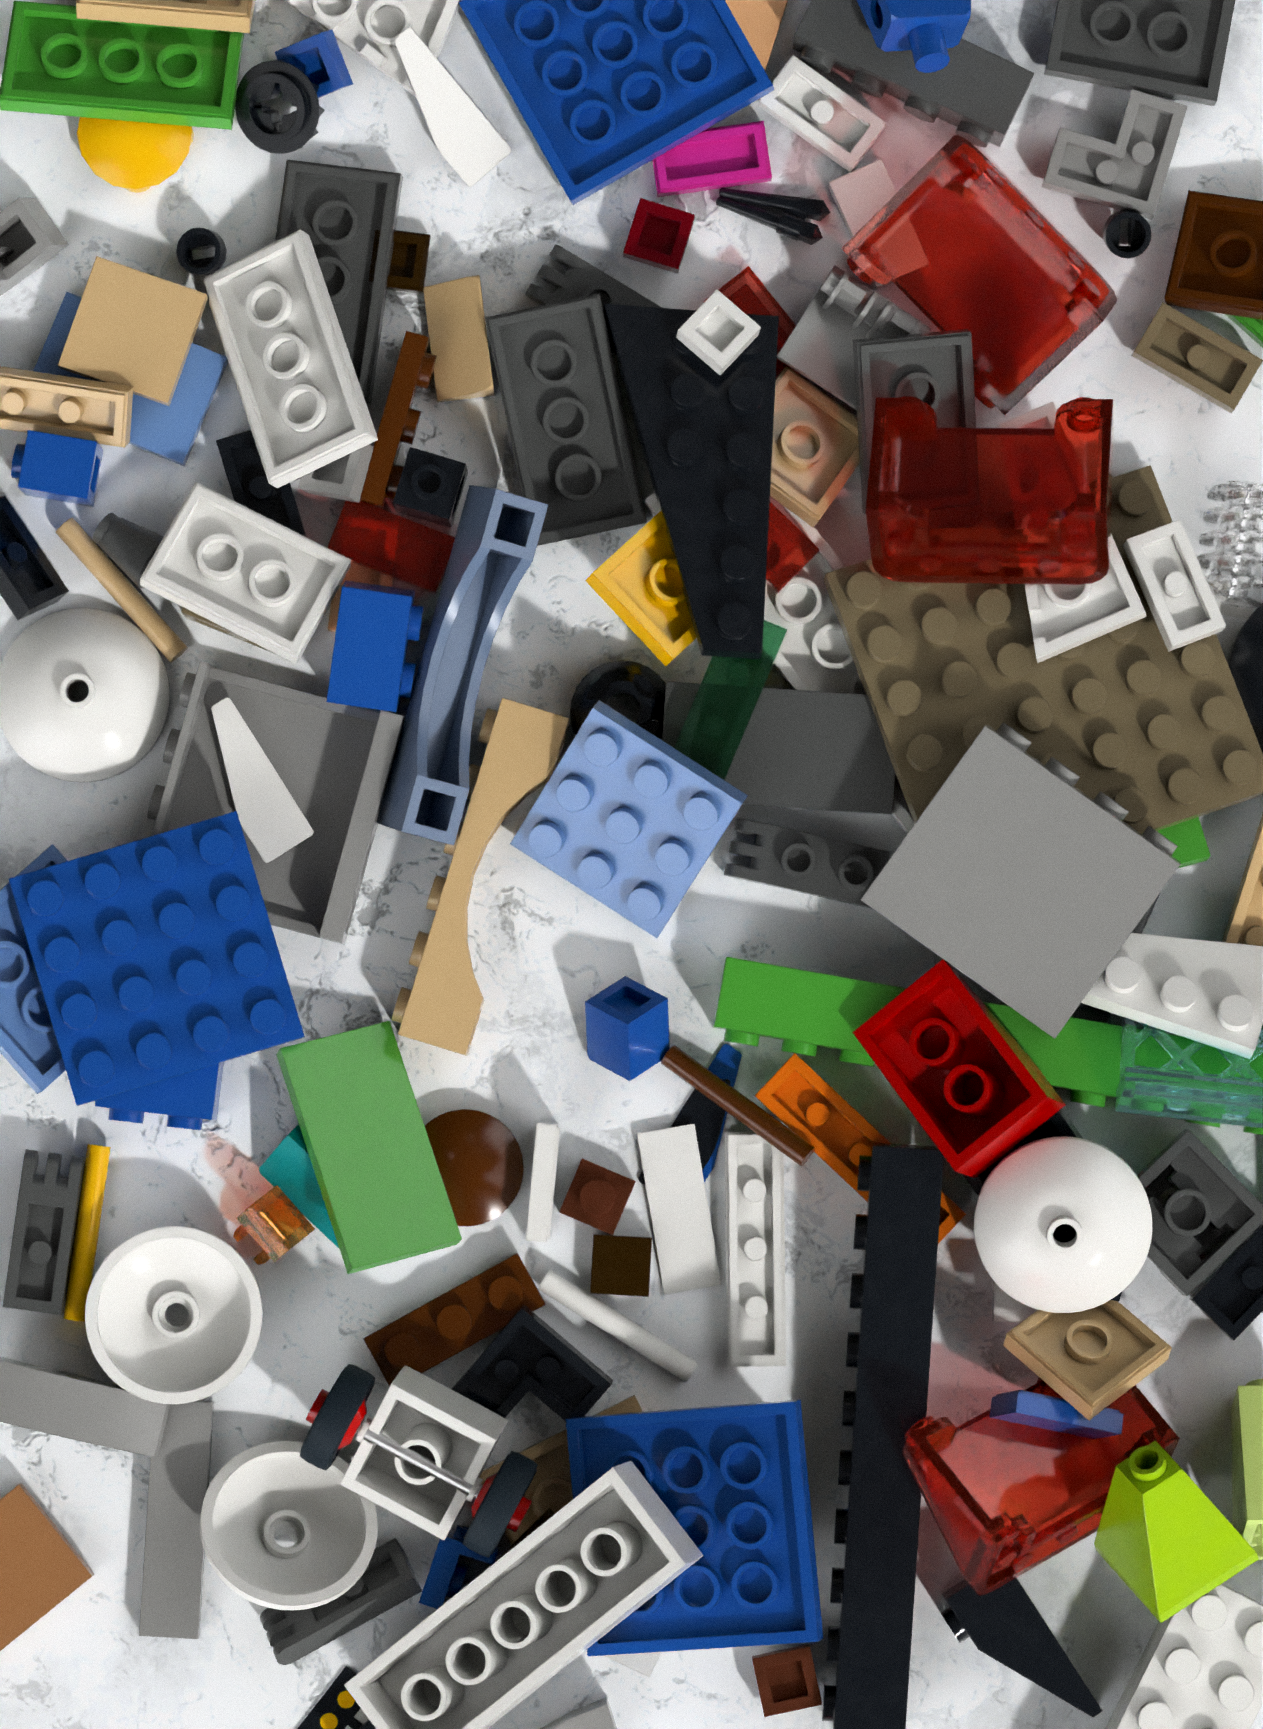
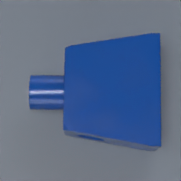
[857,0,971,73]

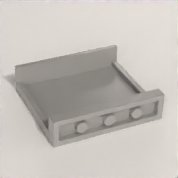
[147,661,405,945]
[861,722,1181,1039]

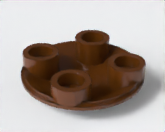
[425,1109,524,1227]

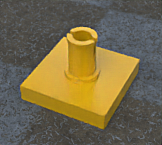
[585,510,696,666]

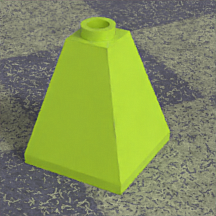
[1094,1440,1259,1623]

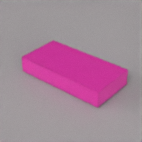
[652,121,772,197]

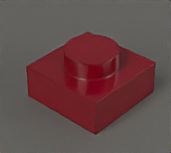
[623,198,695,274]

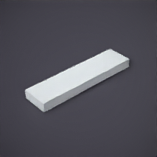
[724,1132,786,1367]

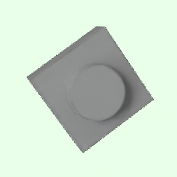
[298,444,374,503]

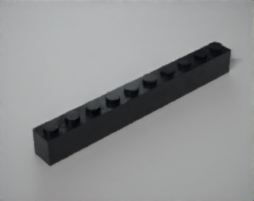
[822,1142,944,1729]

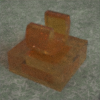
[233,1185,315,1265]

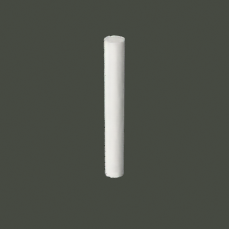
[538,1269,698,1382]

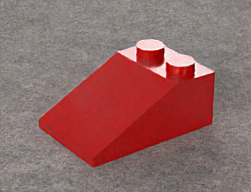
[852,959,1066,1178]

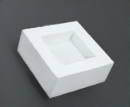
[676,289,761,375]

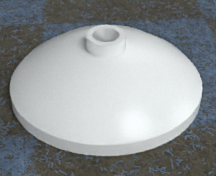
[0,608,170,783]
[974,1136,1152,1313]
[85,1226,263,1404]
[200,1441,378,1610]

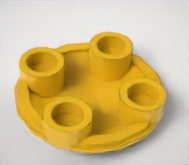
[77,117,194,193]

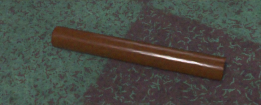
[661,1045,815,1166]

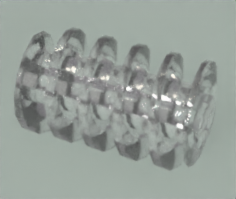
[1197,481,1263,608]

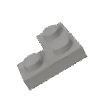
[1042,89,1188,220]

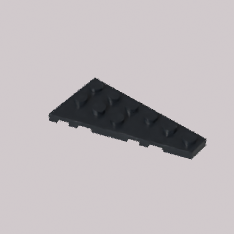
[603,304,779,659]

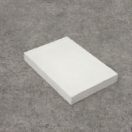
[140,481,351,664]

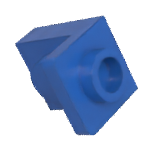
[419,1525,498,1609]

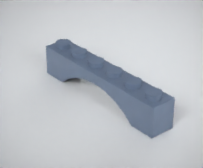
[376,485,548,845]

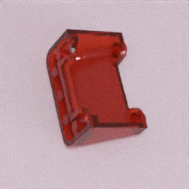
[841,135,1117,415]
[865,396,1114,585]
[902,1377,1180,1596]

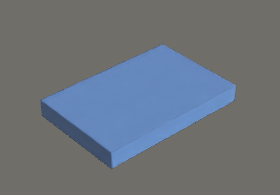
[33,292,228,466]

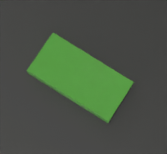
[0,1,244,130]
[276,1021,462,1274]

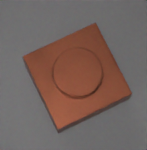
[559,1158,636,1235]
[752,1644,822,1717]

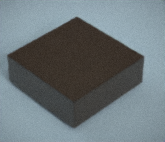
[369,230,431,294]
[590,1234,652,1297]

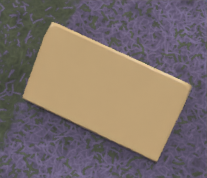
[423,275,495,403]

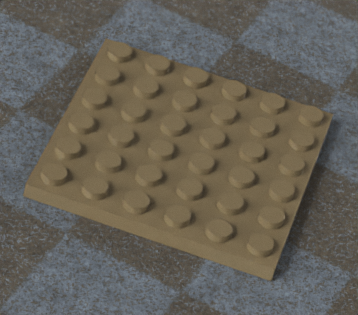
[823,465,1263,834]

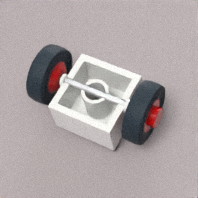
[300,1364,538,1558]

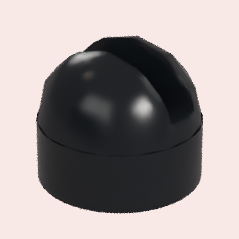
[1103,209,1151,259]
[176,228,227,276]

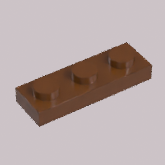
[360,331,437,512]
[363,1253,546,1387]

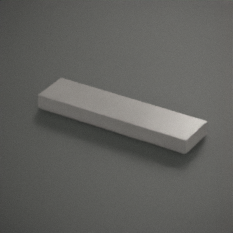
[139,1401,214,1639]

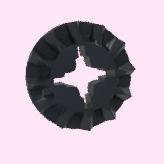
[235,59,325,154]

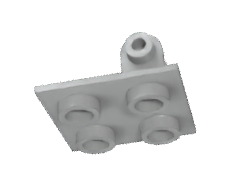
[777,265,931,410]

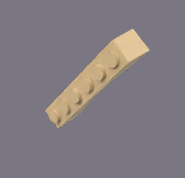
[391,698,570,1056]

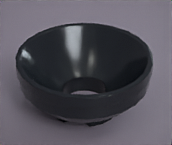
[570,660,666,740]

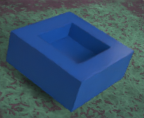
[275,30,353,107]

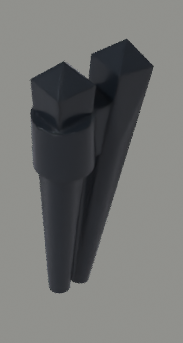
[716,188,831,245]

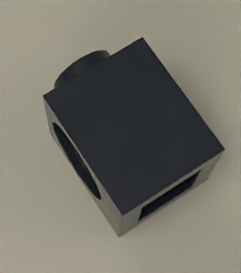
[393,447,468,528]

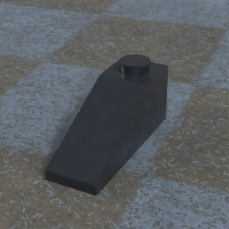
[941,1555,1102,1717]

